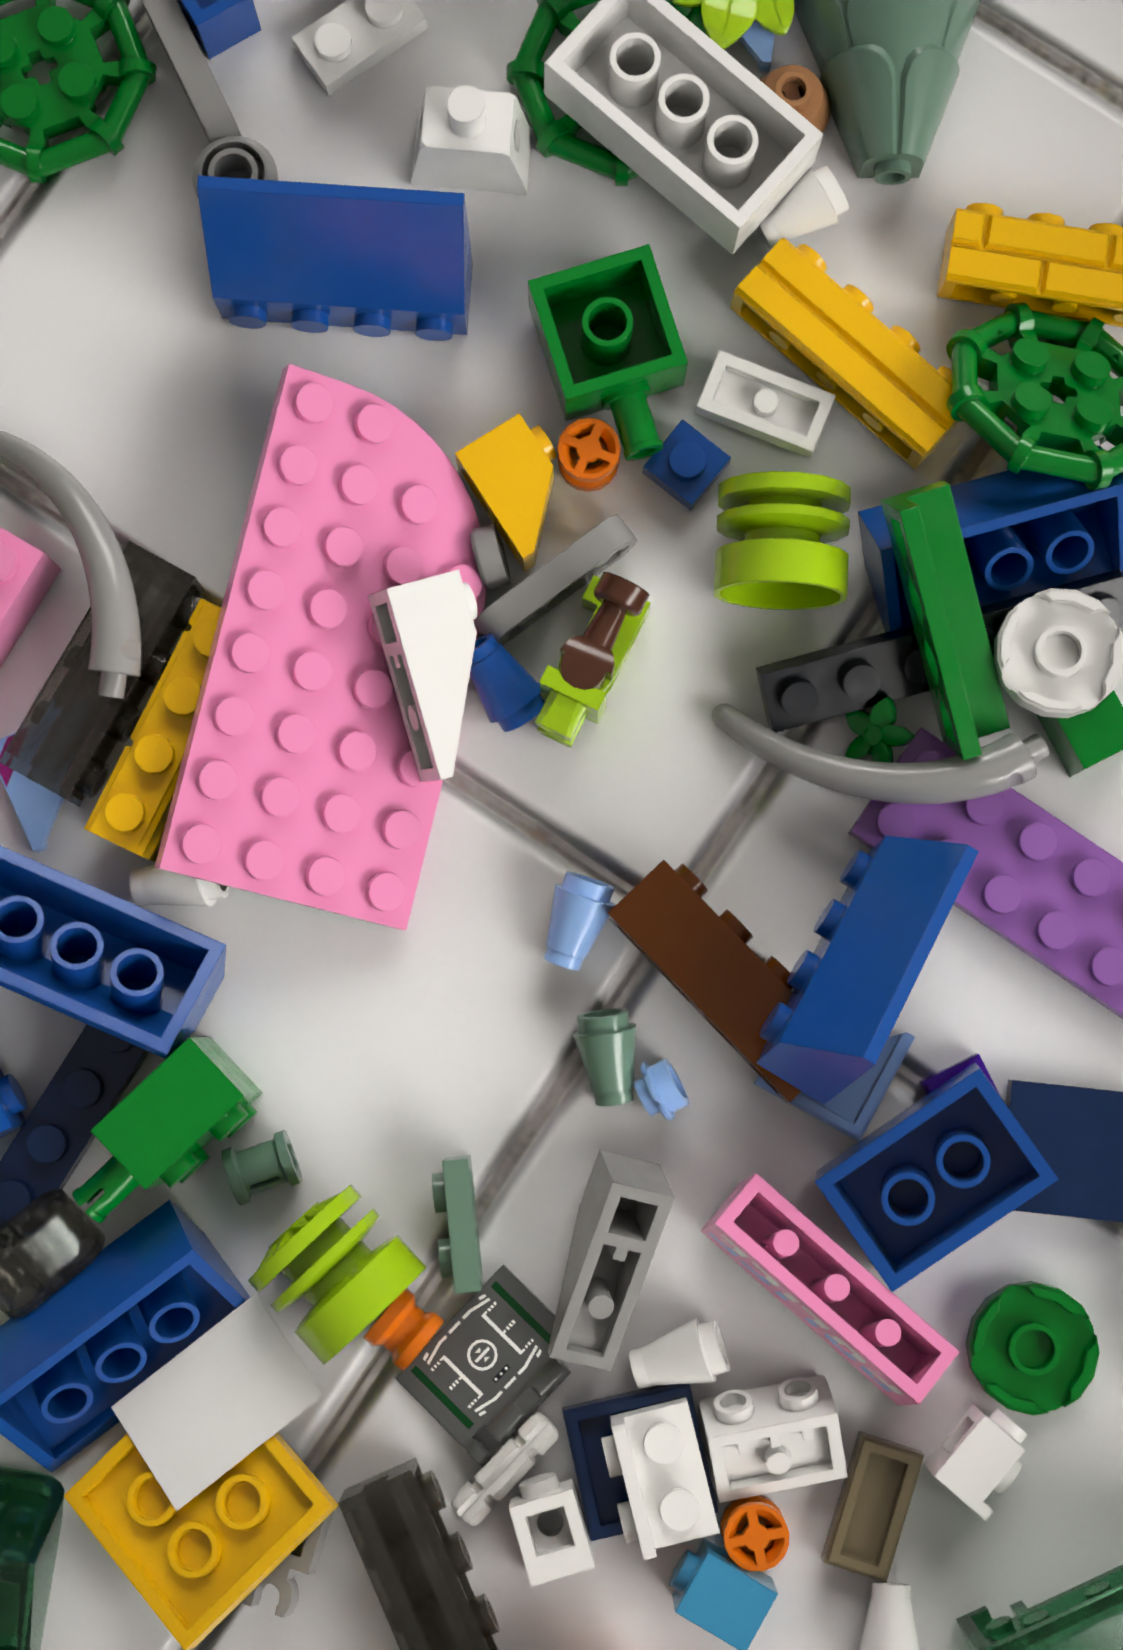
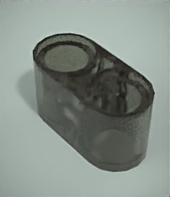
[0,1189,105,1319]

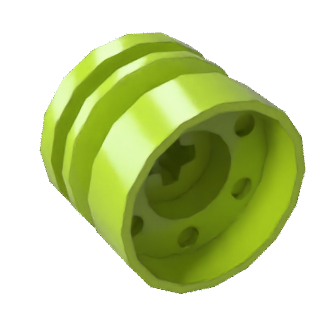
[714,471,851,610]
[248,1185,426,1364]

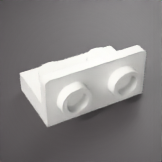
[699,1375,848,1503]
[601,1397,720,1560]

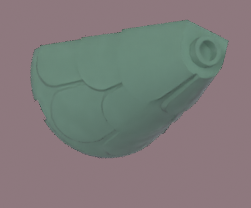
[794,0,981,185]

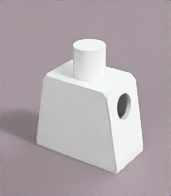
[411,85,532,195]

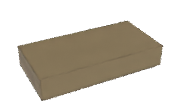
[821,1431,924,1583]

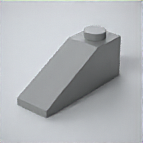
[548,1149,675,1372]

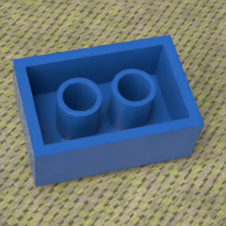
[814,1062,1059,1292]

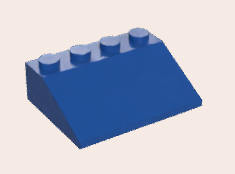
[197,175,473,341]

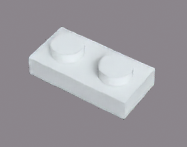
[291,0,428,96]
[695,350,836,459]

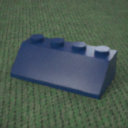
[858,445,1123,632]
[756,835,979,1105]
[0,845,226,1059]
[0,1199,250,1473]

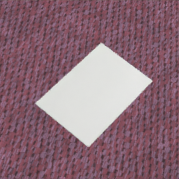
[111,1293,324,1511]

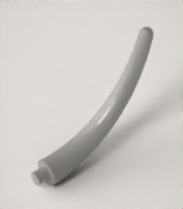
[0,431,141,699]
[712,703,1049,804]

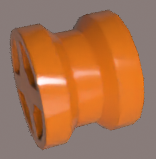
[557,418,621,492]
[363,1288,444,1372]
[720,1495,789,1571]

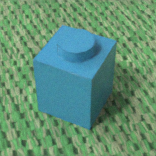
[669,1538,778,1650]

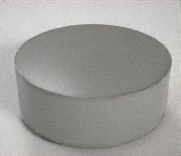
[470,523,511,590]

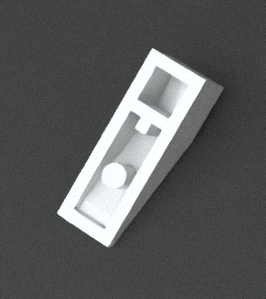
[368,569,477,782]

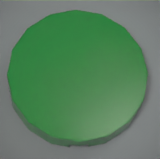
[966,1281,1100,1415]

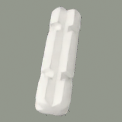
[451,1411,559,1526]

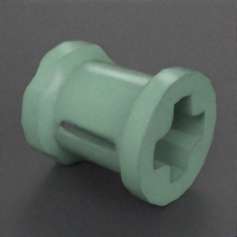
[221,1130,302,1206]

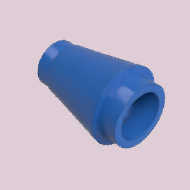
[470,633,545,732]

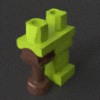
[535,572,651,748]

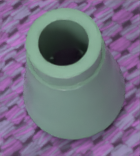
[573,1008,636,1106]

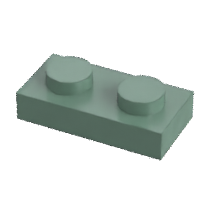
[432,1155,484,1294]

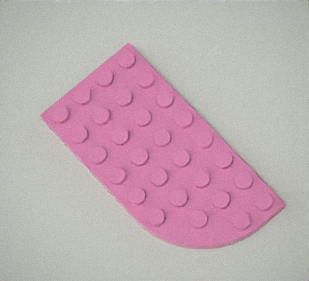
[155,364,486,930]

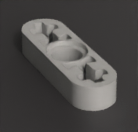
[141,0,242,144]
[474,514,638,646]

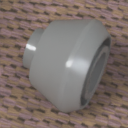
[192,136,278,198]

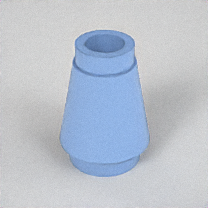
[544,871,615,971]

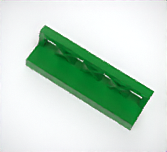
[880,480,1010,760]

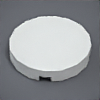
[993,588,1123,718]

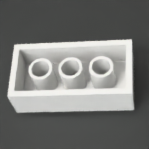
[544,0,823,255]

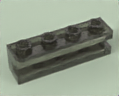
[0,541,205,807]
[338,1457,500,1650]

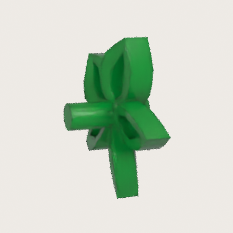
[844,697,916,763]

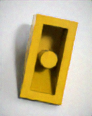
[455,413,557,572]

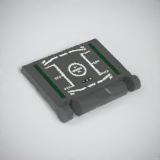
[395,1264,571,1466]

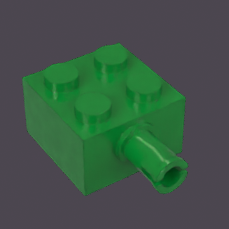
[528,244,688,461]
[72,1037,263,1223]

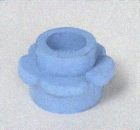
[634,1058,689,1120]

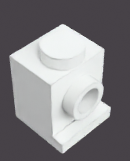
[924,1404,1028,1521]
[509,1472,595,1587]

